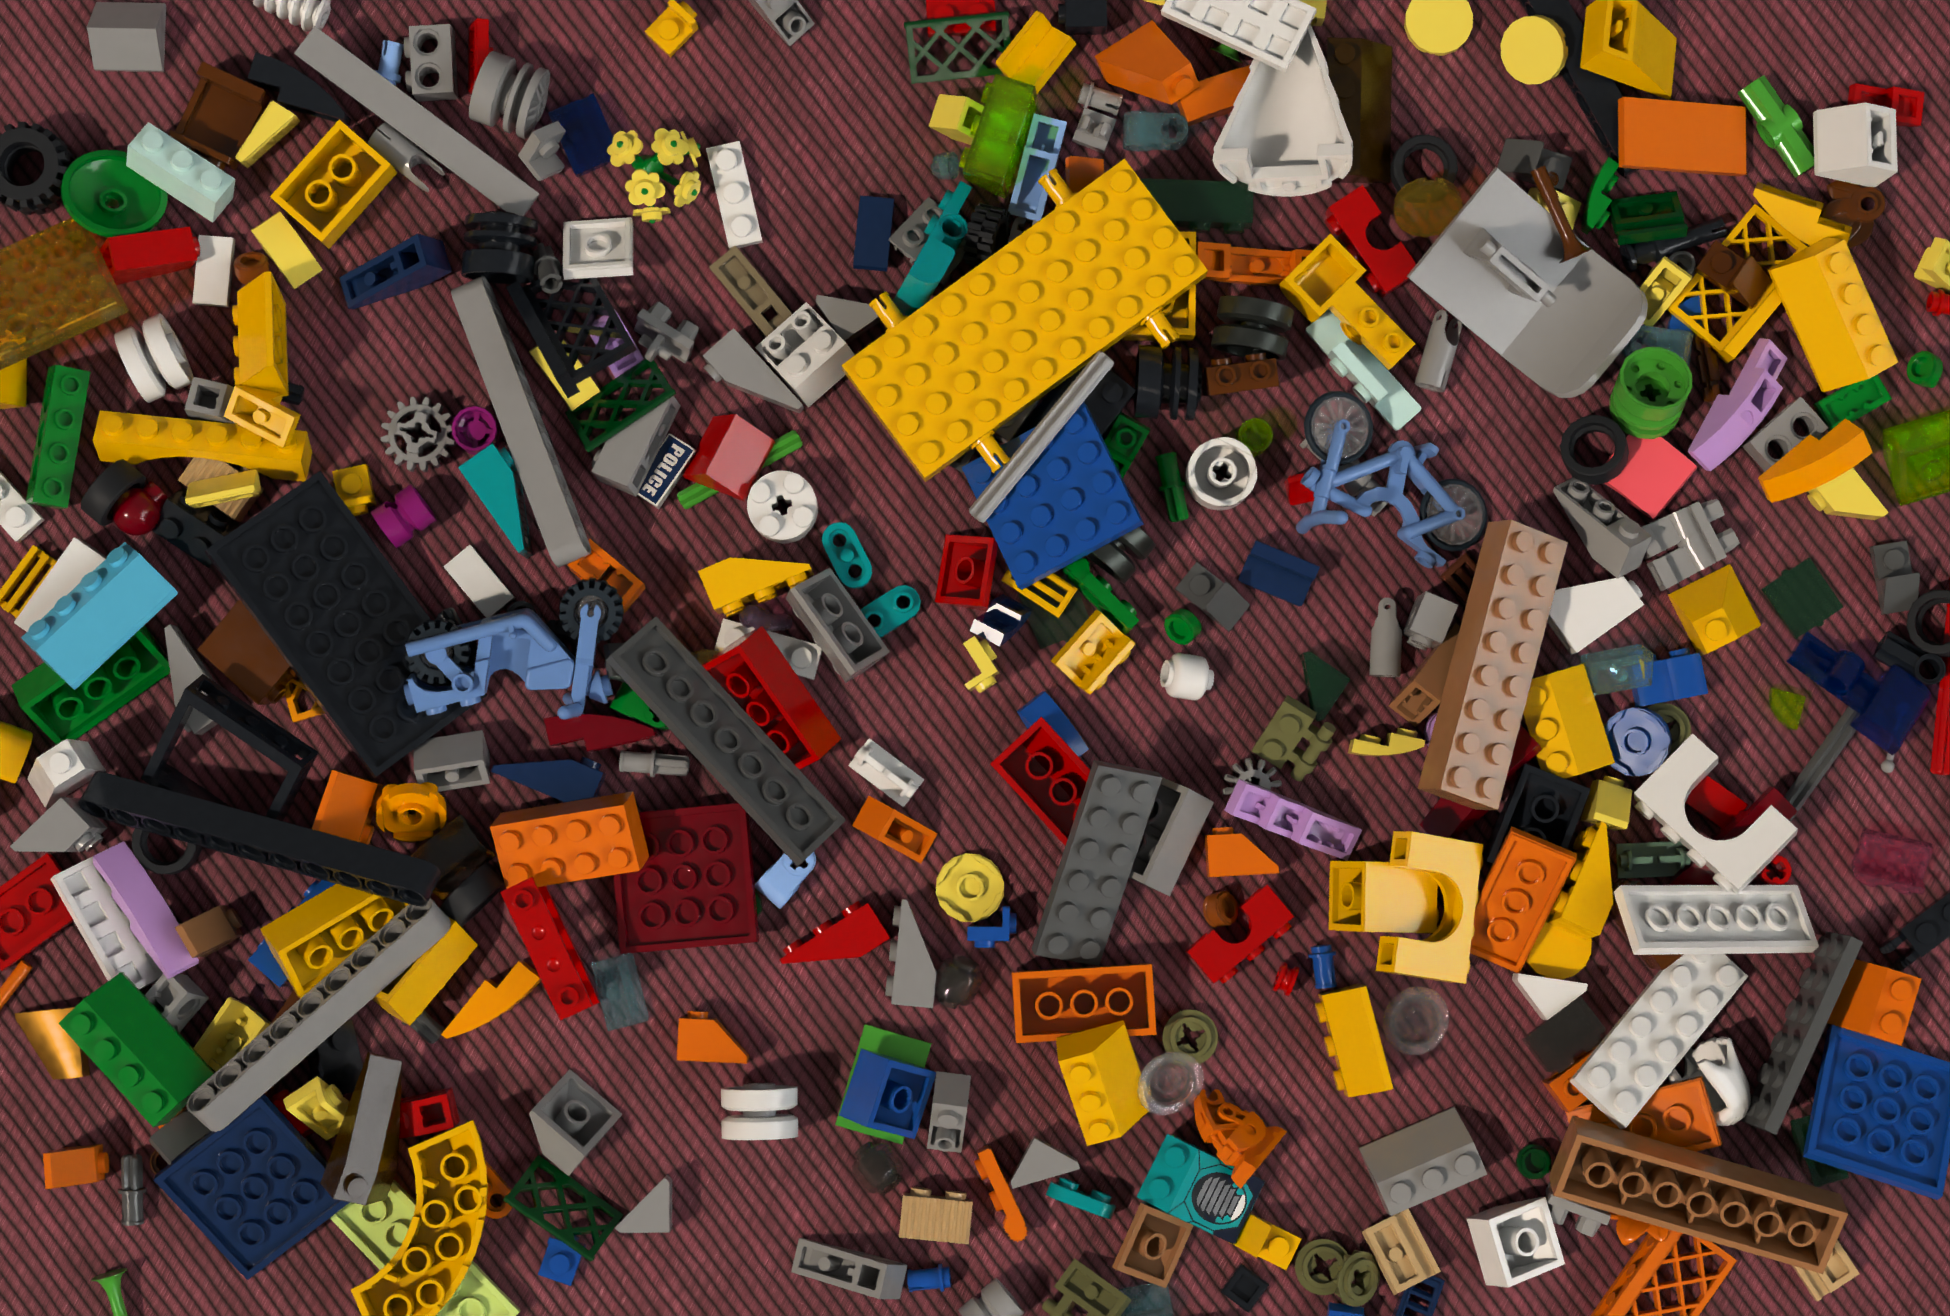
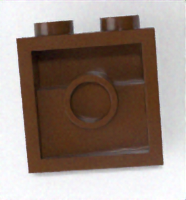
[1202,353,1279,396]

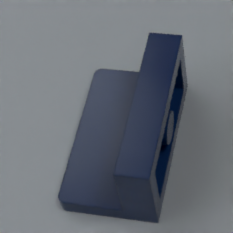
[1238,540,1320,607]

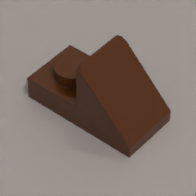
[1694,240,1771,309]

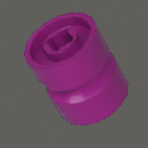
[451,406,503,456]
[371,484,437,548]

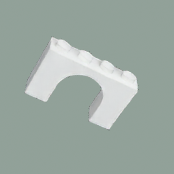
[1634,733,1798,894]

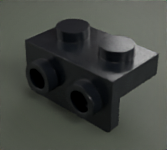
[152,488,239,568]
[305,1020,363,1094]

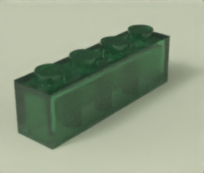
[1140,178,1254,234]

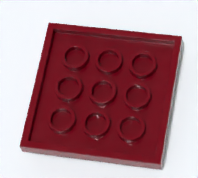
[613,803,759,954]

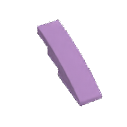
[1224,779,1362,861]
[93,841,199,979]

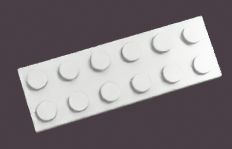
[1614,885,1819,955]
[1569,954,1748,1129]

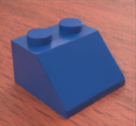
[839,1048,936,1139]

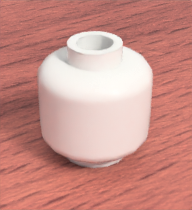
[1160,653,1214,701]

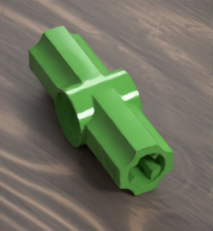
[1737,75,1814,178]

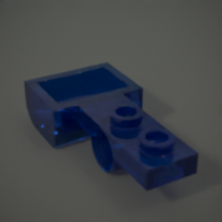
[1786,631,1931,755]

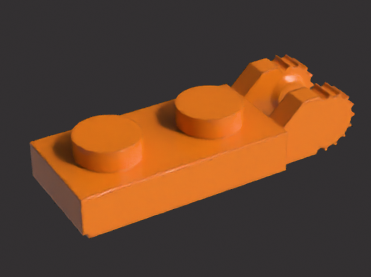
[974,1145,1028,1242]

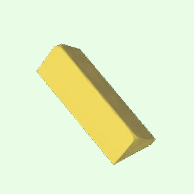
[185,470,262,509]

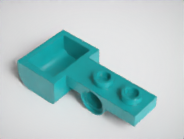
[893,181,973,316]

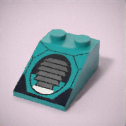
[458,443,533,559]
[1136,1133,1265,1244]

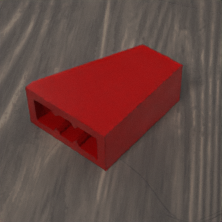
[95,227,200,288]

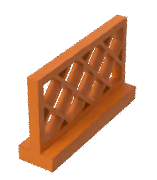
[1590,1230,1737,1316]

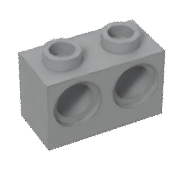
[404,24,458,102]
[1742,397,1829,472]
[145,974,209,1033]

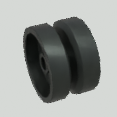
[1211,295,1294,361]
[1086,527,1156,584]

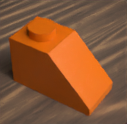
[852,796,938,864]
[1205,827,1279,877]
[677,1011,749,1064]
[43,1144,109,1189]

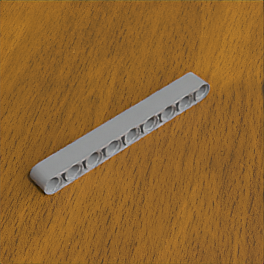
[451,276,591,568]
[187,898,451,1132]

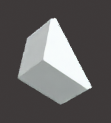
[1512,973,1588,1020]

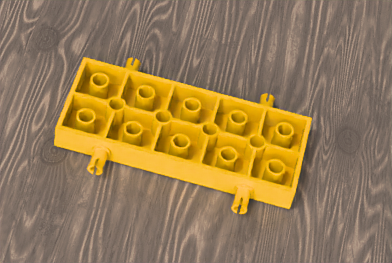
[842,158,1208,482]

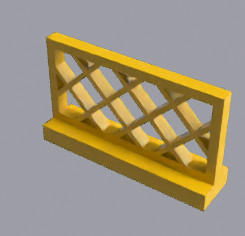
[1667,204,1807,364]

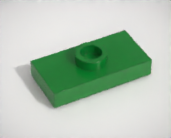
[1813,374,1892,432]

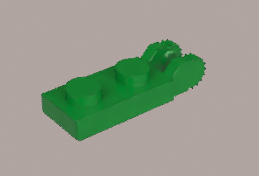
[1062,558,1140,635]

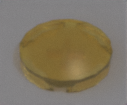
[1393,177,1463,237]

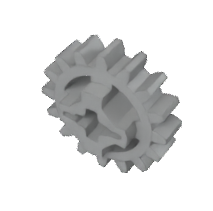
[381,397,457,472]

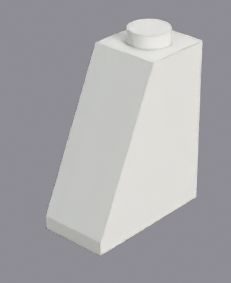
[1547,577,1644,655]
[27,739,106,808]

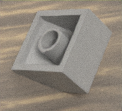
[10,797,107,852]

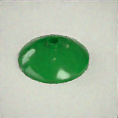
[61,150,168,237]

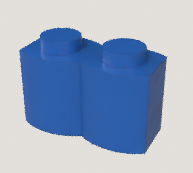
[1627,648,1708,707]

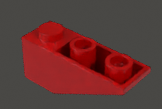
[779,900,891,964]
[399,1087,460,1139]

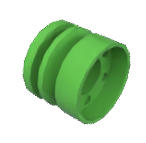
[1609,347,1692,439]

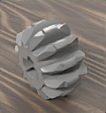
[1222,758,1282,795]

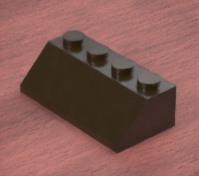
[1323,37,1392,184]

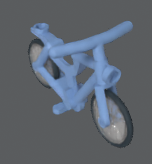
[1296,391,1487,569]

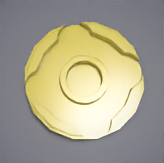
[1404,0,1473,56]
[1500,15,1568,85]
[936,853,1004,922]

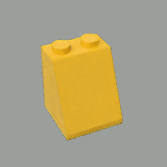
[1329,861,1439,933]

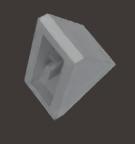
[816,295,885,344]
[1010,1136,1080,1189]
[615,1174,672,1233]

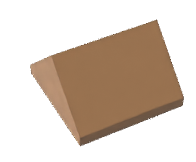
[1112,1201,1194,1288]

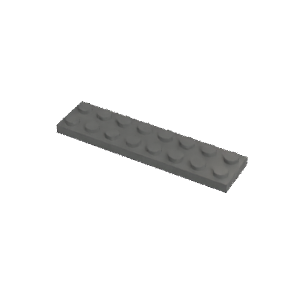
[606,617,846,867]

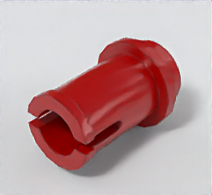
[1926,289,1950,317]

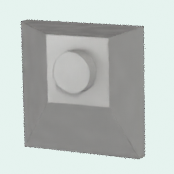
[529,1069,622,1176]

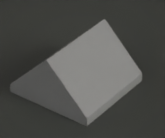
[87,2,166,72]

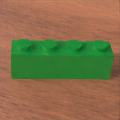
[12,625,170,745]
[58,972,215,1128]

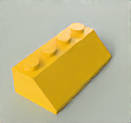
[1768,237,1898,392]
[260,884,408,998]

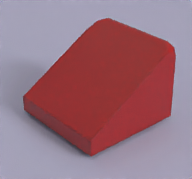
[1284,473,1315,506]

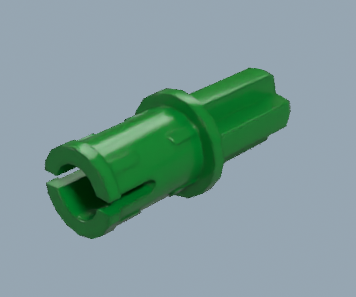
[1155,452,1189,522]

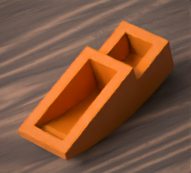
[1176,65,1250,128]

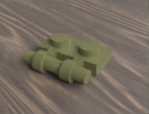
[1251,695,1336,781]
[1042,1258,1132,1316]

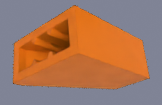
[1094,20,1200,105]

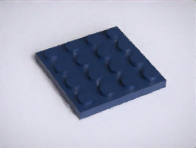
[153,1094,350,1280]

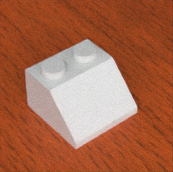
[1466,1197,1565,1288]

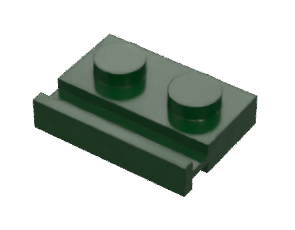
[1608,191,1688,245]

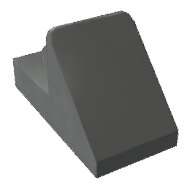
[1497,138,1573,192]
[1869,541,1920,615]
[1175,562,1250,632]

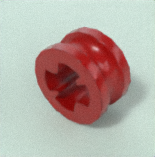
[1758,855,1792,885]
[1272,962,1300,997]

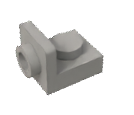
[518,121,566,181]

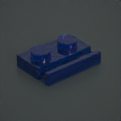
[548,93,613,177]

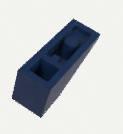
[339,234,452,310]
[490,756,607,802]

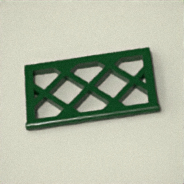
[904,11,1011,84]
[565,359,676,452]
[503,1155,623,1262]

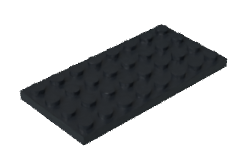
[205,471,487,778]

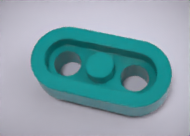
[822,522,872,589]
[861,585,921,638]
[1046,1177,1116,1219]

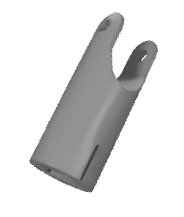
[368,122,445,192]
[1415,310,1462,392]
[1369,597,1402,677]

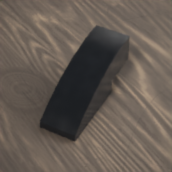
[248,52,351,126]

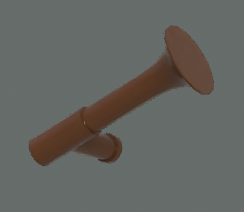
[1530,165,1593,263]

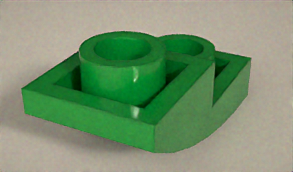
[1581,157,1619,235]
[1104,412,1151,479]

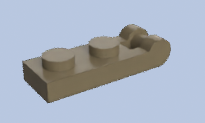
[709,245,792,337]

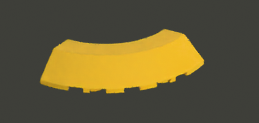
[351,1120,488,1316]

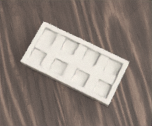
[1161,0,1317,73]
[50,847,163,990]

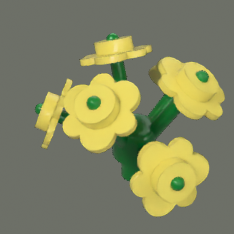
[607,128,701,224]

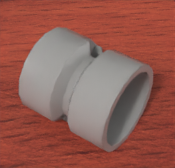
[958,1277,1025,1316]

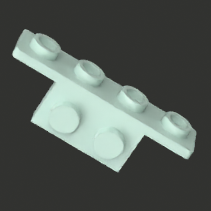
[1306,309,1421,431]

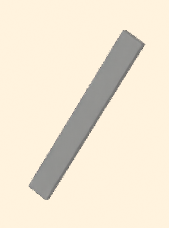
[294,26,540,216]

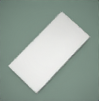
[192,235,236,307]
[443,545,515,618]

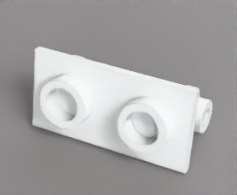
[848,738,924,807]

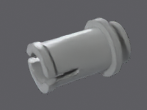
[1077,82,1123,116]

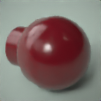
[112,481,168,536]

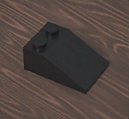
[1483,763,1591,864]

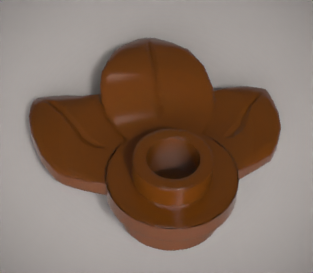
[1820,180,1885,248]

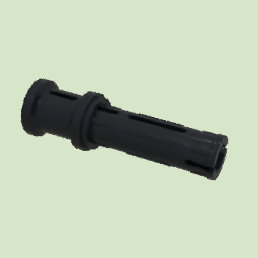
[1620,217,1727,272]

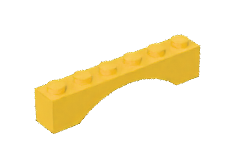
[93,410,312,482]

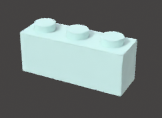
[126,122,235,223]

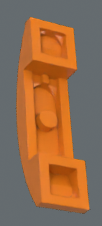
[1196,241,1313,286]

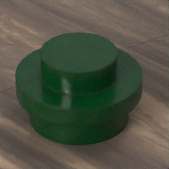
[1516,1144,1552,1180]

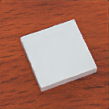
[563,217,633,280]

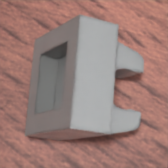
[1072,108,1117,154]

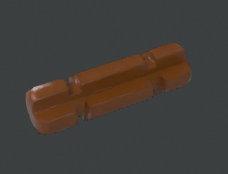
[1692,336,1723,402]

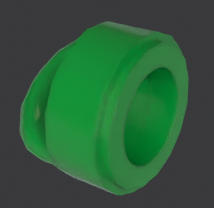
[1906,351,1943,388]
[1164,608,1202,645]

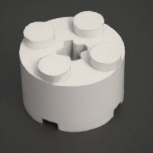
[1185,437,1257,510]
[747,470,818,544]

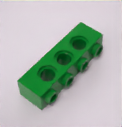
[26,365,91,509]

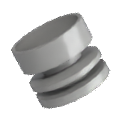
[469,51,550,139]

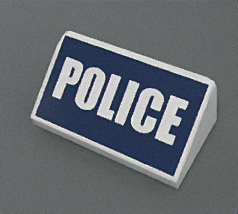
[637,433,697,509]

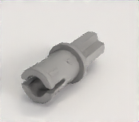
[619,750,690,777]

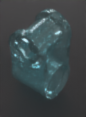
[1123,111,1189,152]
[1623,326,1693,367]

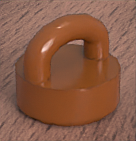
[233,252,270,285]
[1203,891,1238,927]

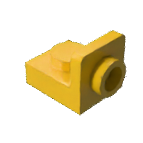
[645,0,699,58]
[332,464,377,516]

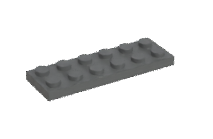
[1032,760,1162,966]
[1741,931,1863,1135]

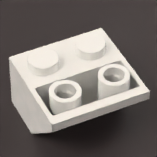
[1813,102,1898,188]
[755,302,855,408]

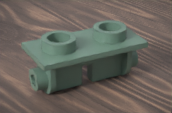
[1616,841,1691,879]

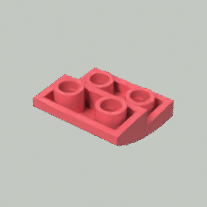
[1605,434,1697,521]

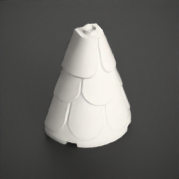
[1213,24,1353,197]

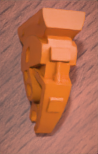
[1194,1089,1287,1189]

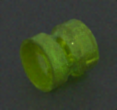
[1235,418,1273,457]

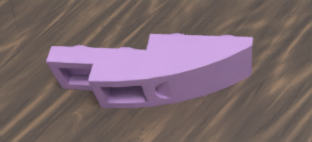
[1687,338,1788,471]

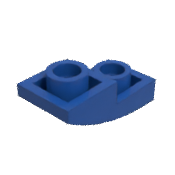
[1017,691,1089,757]

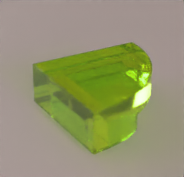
[1769,687,1806,730]

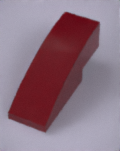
[544,714,658,752]

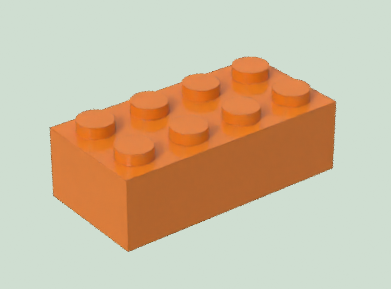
[490,791,649,889]
[1011,963,1157,1043]

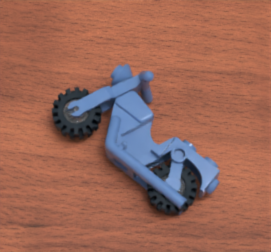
[404,578,624,720]

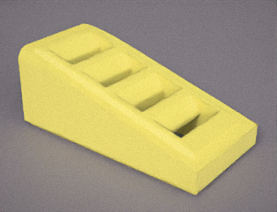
[235,101,300,169]

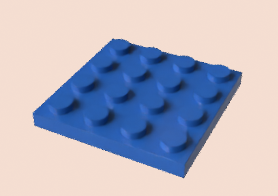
[961,402,1144,590]
[1803,1025,1950,1200]

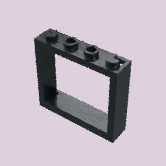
[141,674,319,821]

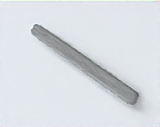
[969,351,1114,523]

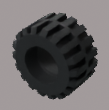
[0,122,75,215]

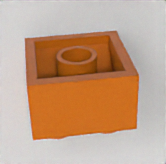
[312,770,383,844]
[1827,959,1922,1046]

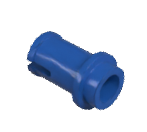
[1308,944,1338,989]
[907,1264,951,1292]

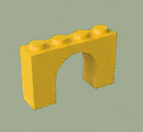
[1376,831,1483,984]

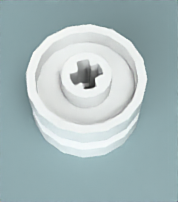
[114,313,193,403]
[721,1083,798,1140]

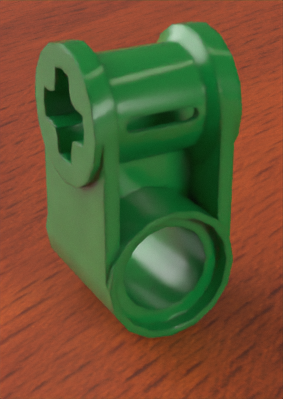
[610,682,669,730]

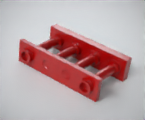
[500,877,601,1021]

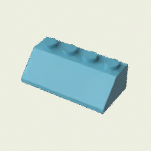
[21,542,178,690]

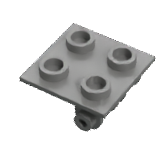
[888,197,968,285]

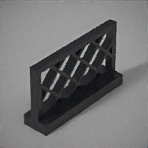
[506,265,637,398]

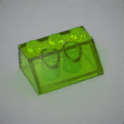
[959,74,1038,199]
[1883,410,1950,506]

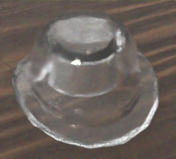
[1383,986,1449,1055]
[1137,1052,1204,1116]

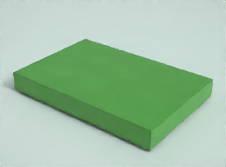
[835,1024,932,1145]

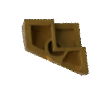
[15,1007,90,1080]

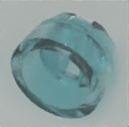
[931,152,959,180]

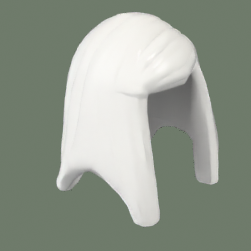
[1668,1036,1751,1126]

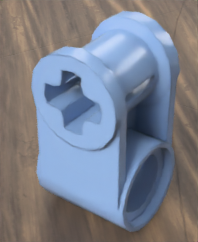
[755,852,816,909]

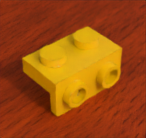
[1051,609,1135,695]

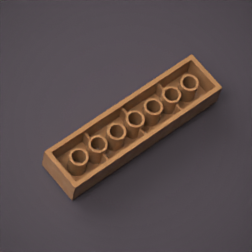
[1418,520,1568,810]
[1549,1116,1848,1274]

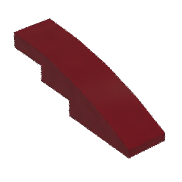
[1419,725,1542,839]
[1666,787,1798,885]

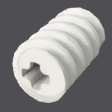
[253,0,331,32]

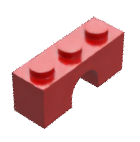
[1325,185,1416,298]
[1185,884,1294,984]

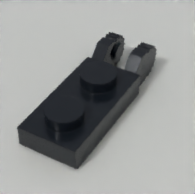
[1879,890,1950,971]

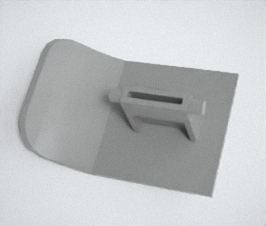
[1406,167,1648,398]

